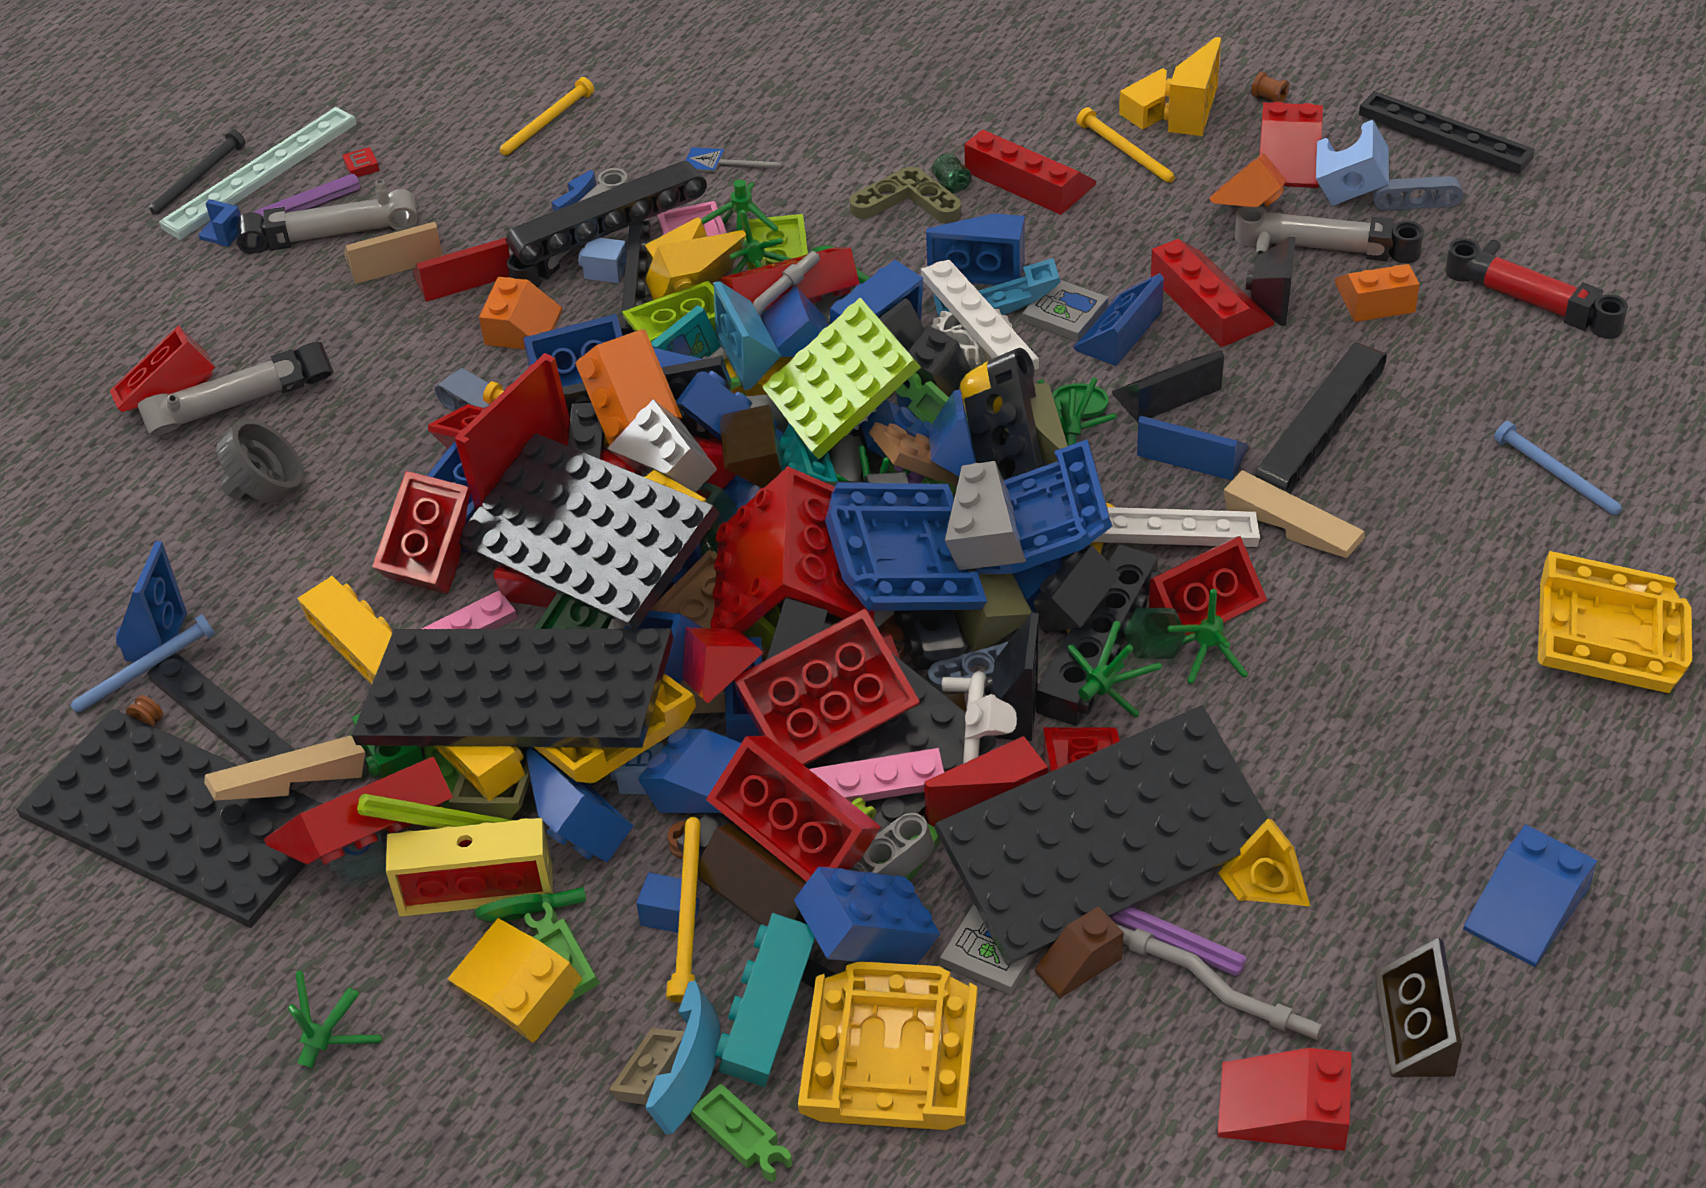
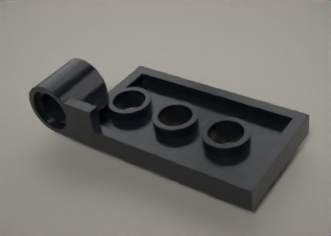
[964,347,1043,481]

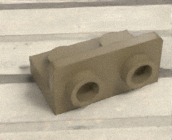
[609,1028,685,1105]

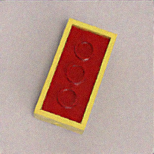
[386,818,553,917]

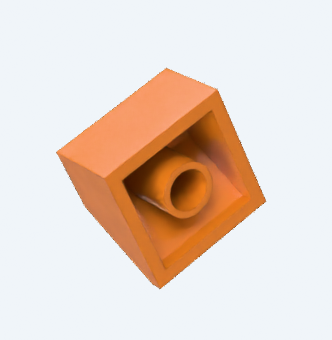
[1335,264,1419,322]
[479,277,562,349]

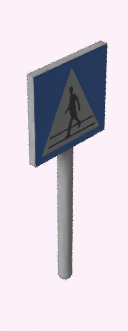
[685,147,781,173]

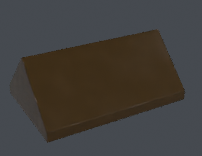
[719,404,784,488]
[697,822,807,926]
[1374,938,1462,1077]

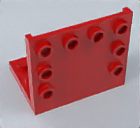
[454,353,642,511]
[710,466,875,634]

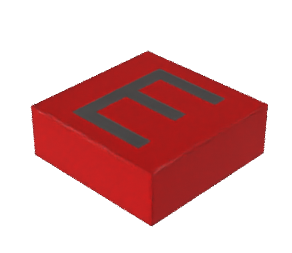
[342,147,380,177]

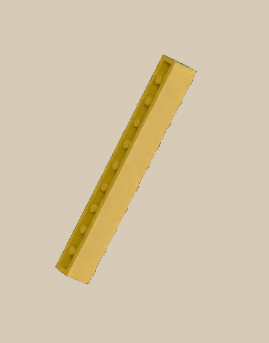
[297,576,525,801]

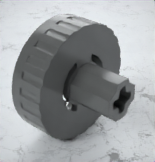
[216,418,304,503]

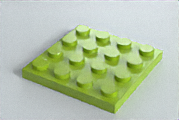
[762,297,921,459]

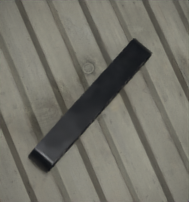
[506,161,707,265]
[1255,342,1387,494]

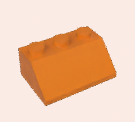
[1209,152,1286,207]
[575,330,682,446]

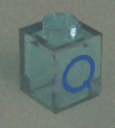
[330,833,387,886]

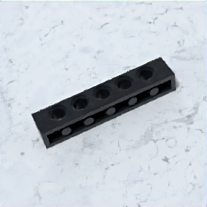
[863,472,965,670]
[1036,544,1161,726]

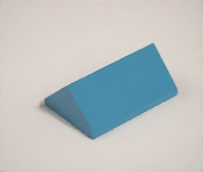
[714,281,781,390]

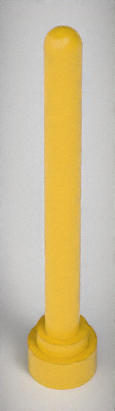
[666,817,701,1003]

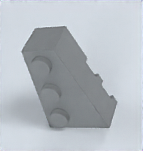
[607,399,717,492]
[945,461,1026,570]

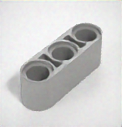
[849,813,934,877]

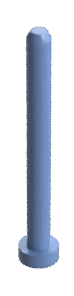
[1494,421,1622,515]
[71,614,216,713]

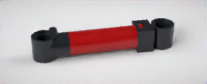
[1445,238,1628,339]

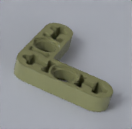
[850,167,961,223]

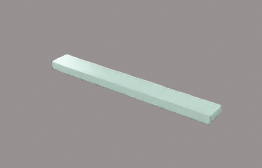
[159,107,356,240]

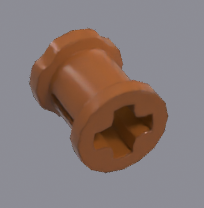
[1251,72,1290,102]

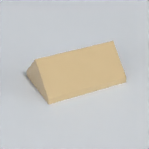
[344,222,443,284]

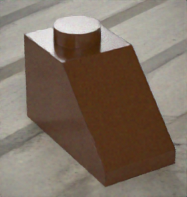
[1035,906,1124,999]

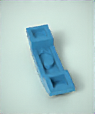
[933,258,1061,317]
[645,981,720,1135]

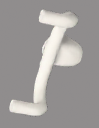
[942,671,1017,764]

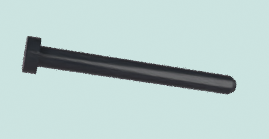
[149,129,246,214]

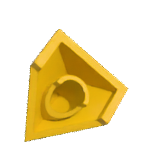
[1218,818,1310,906]

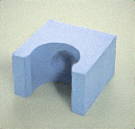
[1316,120,1389,205]

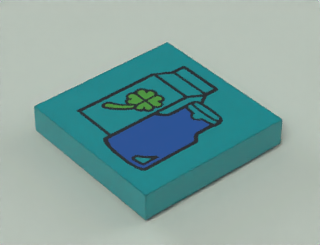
[651,305,721,359]

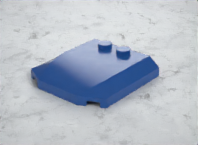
[975,440,1113,574]
[825,482,987,611]

